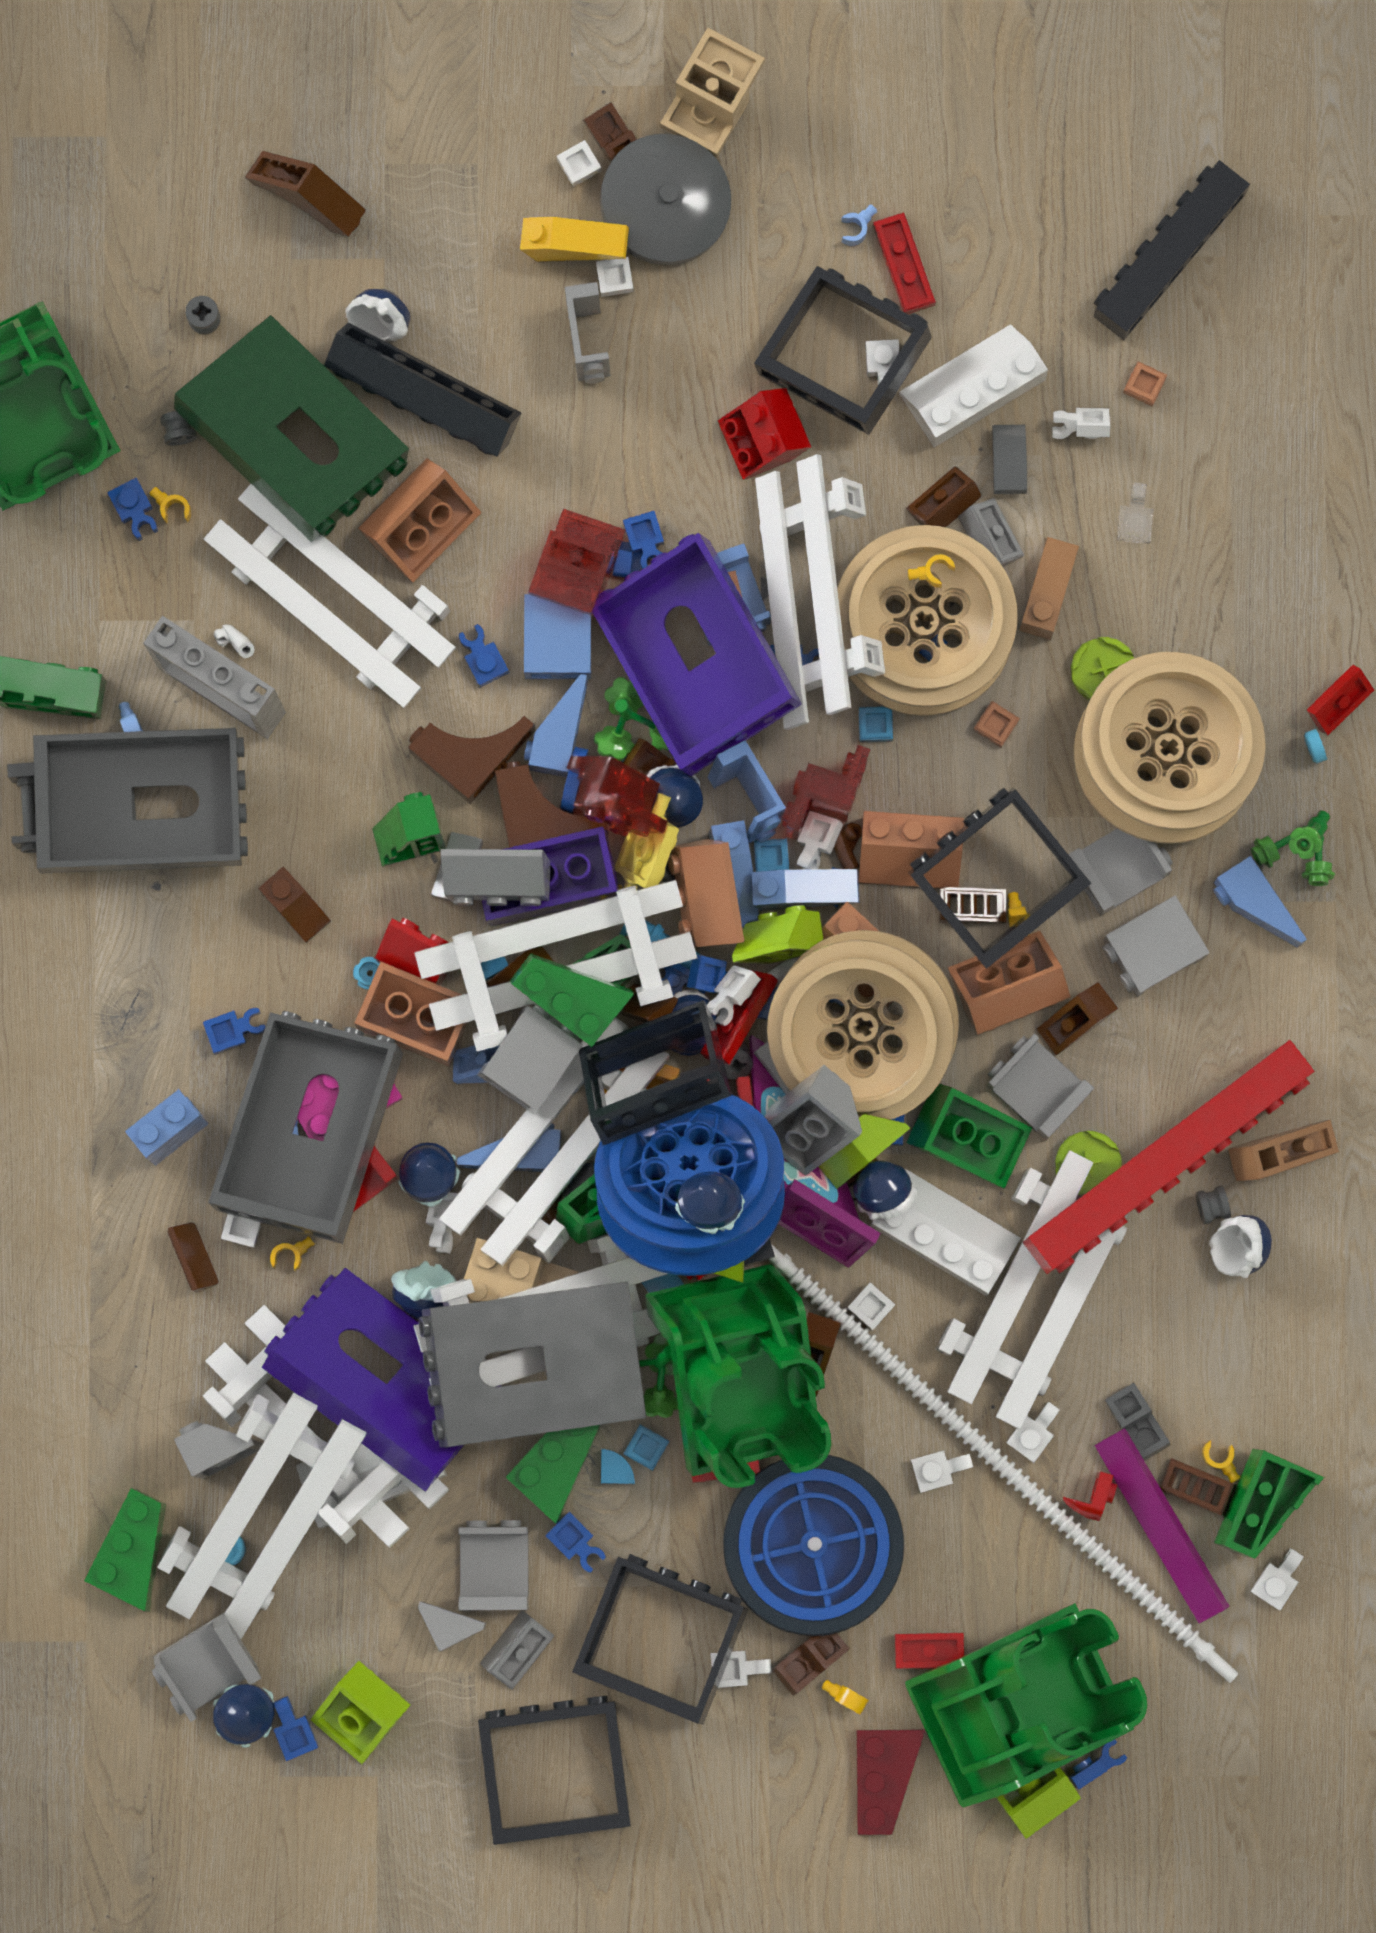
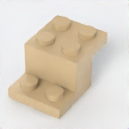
[660,27,765,158]
[464,1238,579,1303]

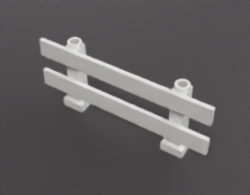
[755,454,885,730]
[204,484,456,708]
[414,880,697,1052]
[439,1017,670,1267]
[935,1150,1129,1429]
[413,1234,668,1387]
[203,1305,449,1548]
[157,1393,366,1639]

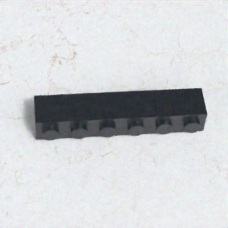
[1093,160,1250,341]
[324,322,522,457]

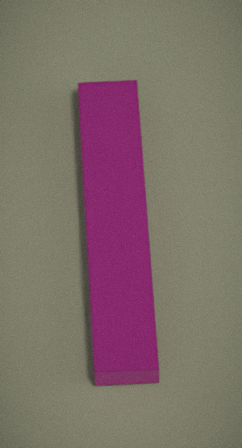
[1094,1428,1230,1624]

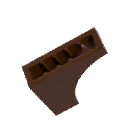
[245,151,366,237]
[408,716,536,804]
[495,761,609,848]

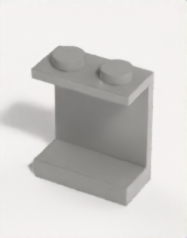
[564,282,610,384]
[1068,828,1173,916]
[1102,895,1210,997]
[477,1005,583,1113]
[987,1033,1094,1141]
[459,1520,529,1610]
[152,1613,261,1722]

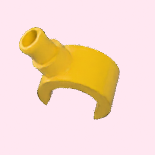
[149,487,191,524]
[908,554,955,588]
[1008,892,1029,936]
[270,1236,315,1272]
[1202,1440,1241,1483]
[822,1680,869,1715]

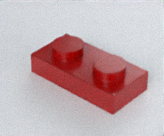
[1307,665,1374,736]
[895,1633,964,1669]

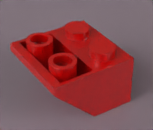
[717,388,812,480]
[375,918,449,986]

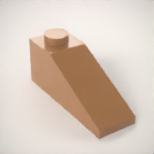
[1019,537,1079,640]
[1228,1120,1339,1181]

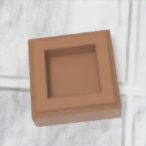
[1123,361,1167,407]
[974,701,1020,748]

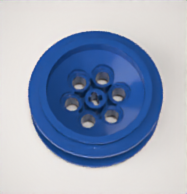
[594,1094,785,1276]

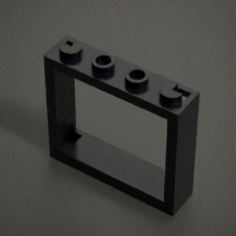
[754,266,932,435]
[908,788,1092,969]
[579,1000,731,1146]
[572,1554,749,1725]
[478,1695,631,1845]

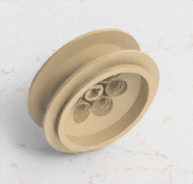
[837,525,1018,716]
[1074,652,1266,843]
[767,930,959,1120]

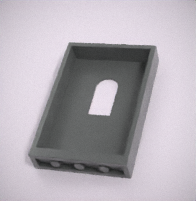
[33,728,248,874]
[208,1011,403,1244]
[419,1282,646,1447]

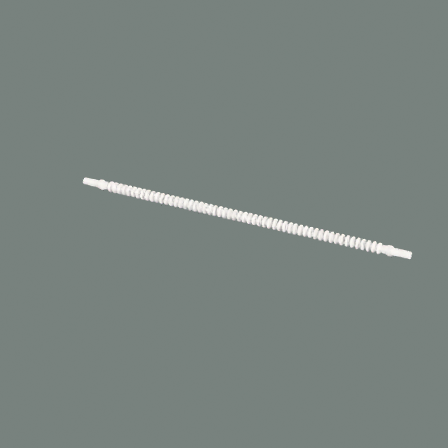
[769,1245,1238,1683]

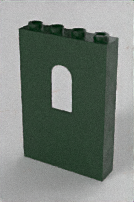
[174,315,409,543]

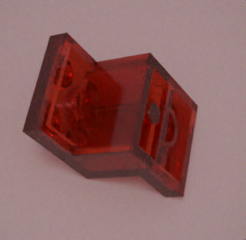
[528,508,626,616]
[782,745,870,841]
[567,756,668,837]

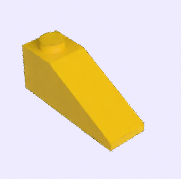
[520,217,629,262]

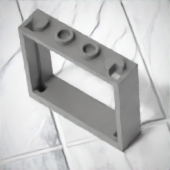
[143,616,286,740]

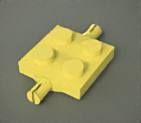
[615,793,679,890]

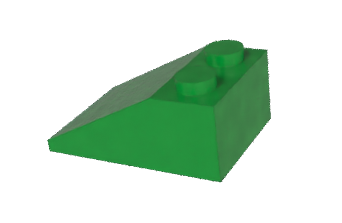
[906,1083,1032,1189]

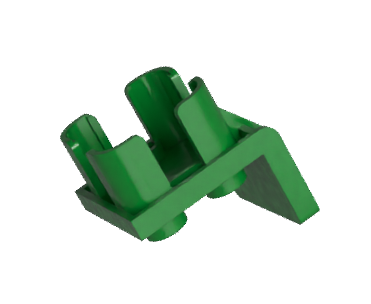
[0,301,121,511]
[645,1265,831,1488]
[905,1603,1147,1808]

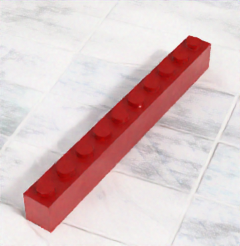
[1022,1040,1315,1274]

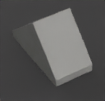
[418,1601,487,1652]

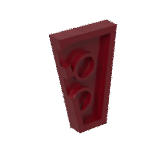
[856,1730,925,1835]

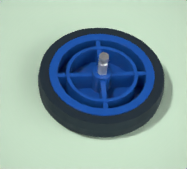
[723,1455,904,1636]

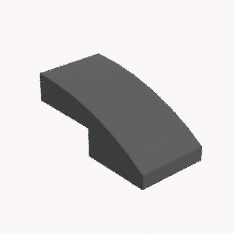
[992,424,1027,494]
[1105,1383,1170,1461]

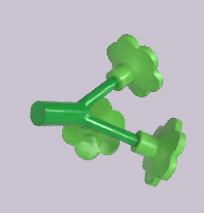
[594,677,669,761]
[639,1334,678,1418]

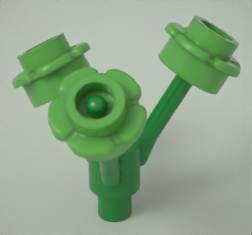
[1251,810,1335,886]

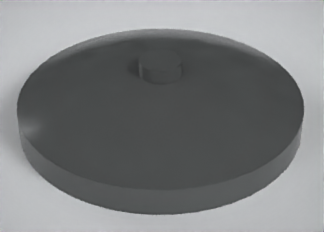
[600,134,731,265]

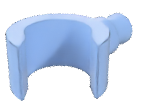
[841,204,877,246]
[119,702,143,732]

